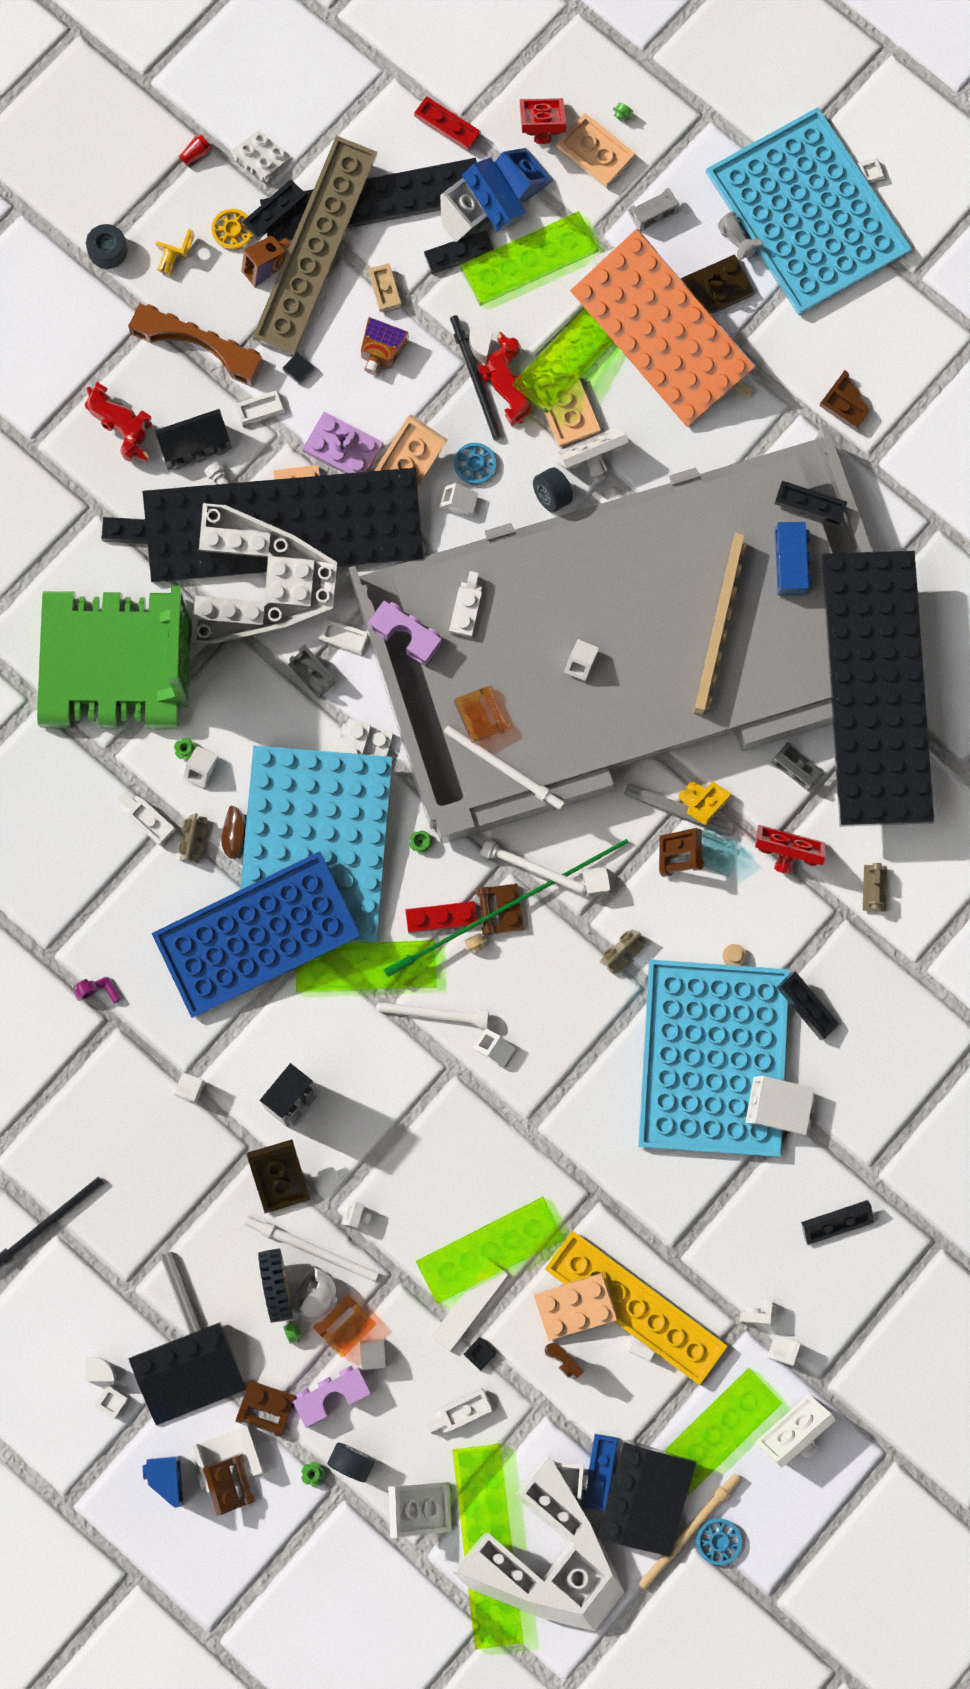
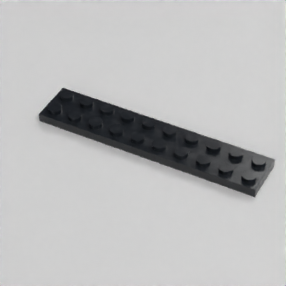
[260,158,477,242]

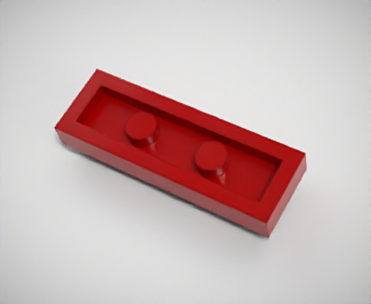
[414,96,481,151]
[405,901,477,934]

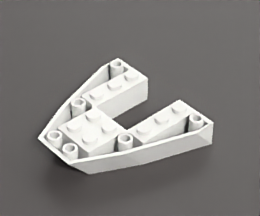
[191,503,337,644]
[453,1456,625,1631]

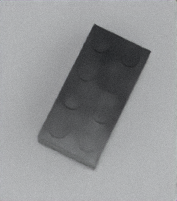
[259,1063,317,1127]

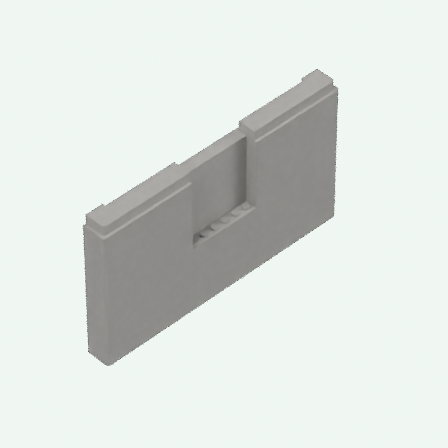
[349,424,873,844]

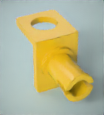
[155,229,195,275]

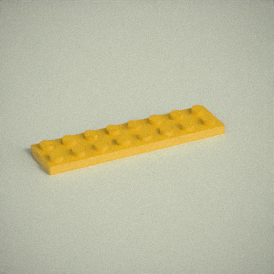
[544,1230,727,1385]

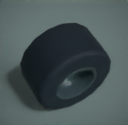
[85,224,128,269]
[533,467,573,512]
[327,1442,375,1483]

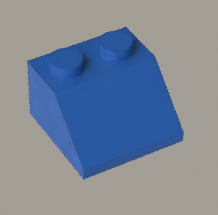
[494,148,553,202]
[142,1456,183,1508]

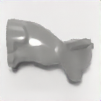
[718,211,763,260]

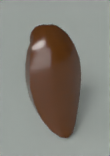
[221,805,246,859]

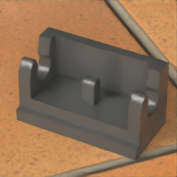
[288,644,336,699]
[771,742,824,791]

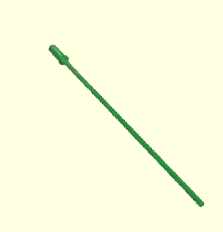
[383,839,629,978]

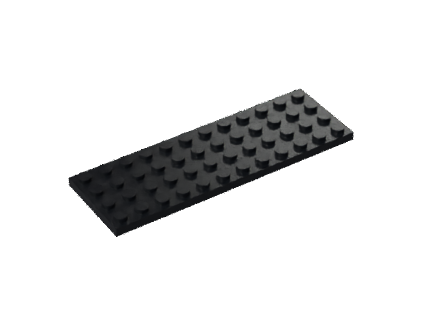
[142,467,424,582]
[822,551,934,827]

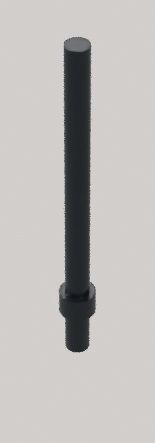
[450,315,502,441]
[0,1176,104,1267]

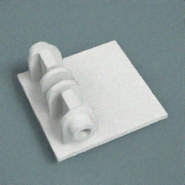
[231,131,292,183]

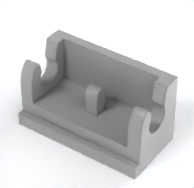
[628,187,680,231]

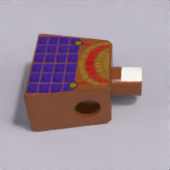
[241,236,291,288]
[361,317,409,375]

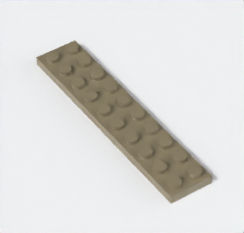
[252,135,377,356]

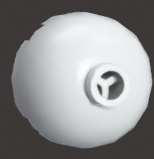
[292,1268,337,1318]

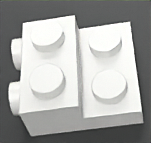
[334,719,393,756]

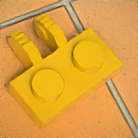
[679,781,732,825]

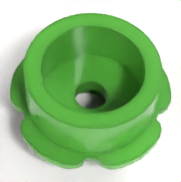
[613,102,634,122]
[174,738,197,760]
[409,831,432,853]
[283,1321,303,1344]
[301,1462,325,1487]

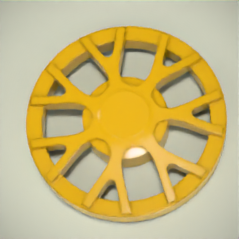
[211,209,252,249]

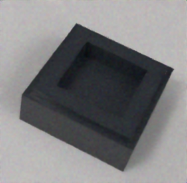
[282,352,314,385]
[463,1337,497,1371]

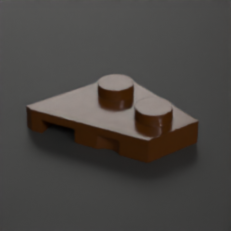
[819,370,870,431]

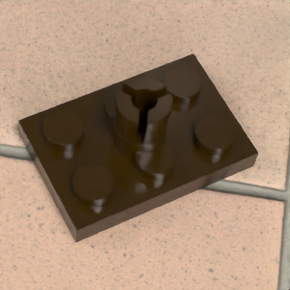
[680,254,755,314]
[246,1139,310,1213]

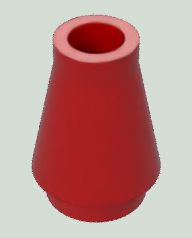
[179,134,212,166]

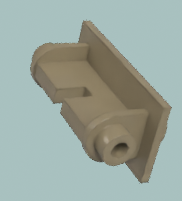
[178,813,209,863]
[862,863,887,912]
[599,929,646,975]

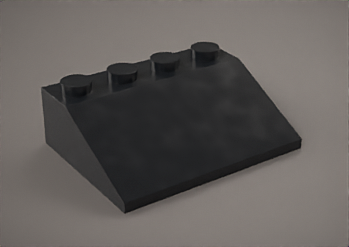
[128,1321,246,1425]
[597,1439,697,1557]

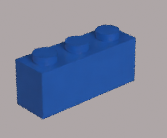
[462,157,526,231]
[775,522,812,595]

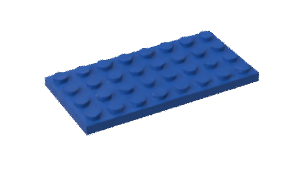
[151,851,361,1018]

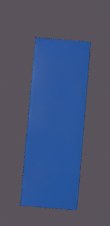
[582,1433,619,1511]

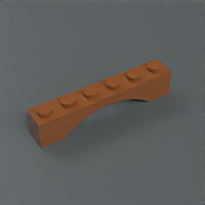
[128,303,263,387]

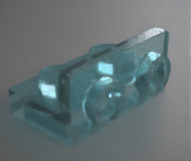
[686,828,741,877]

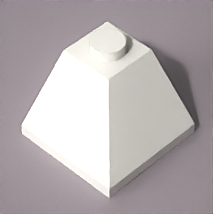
[440,178,487,242]

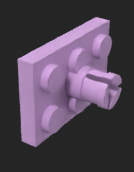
[302,412,383,474]

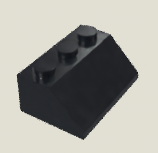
[155,409,232,470]

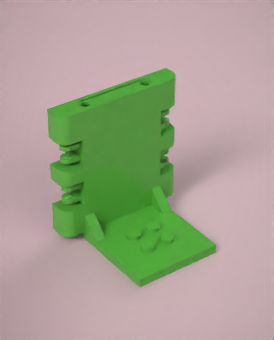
[37,586,191,730]

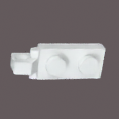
[449,571,482,638]
[118,792,176,846]
[426,1388,493,1433]

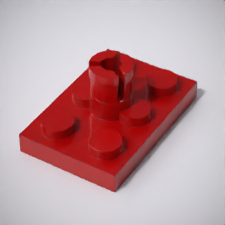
[519,98,566,144]
[755,824,826,874]

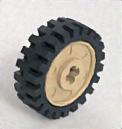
[258,1248,293,1323]

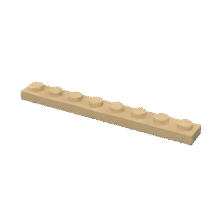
[693,533,747,715]

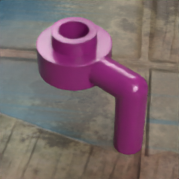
[73,977,121,1004]

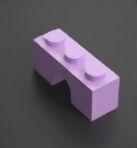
[368,601,442,667]
[293,1365,371,1428]

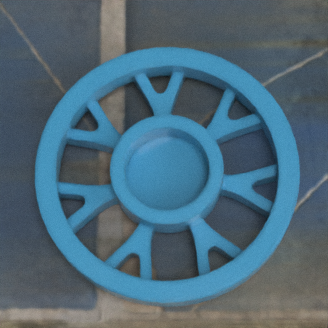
[454,443,496,484]
[696,1518,742,1565]

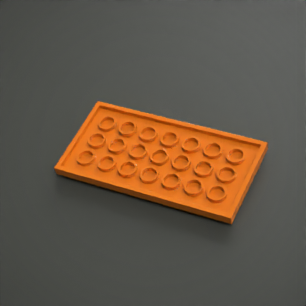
[570,229,756,427]

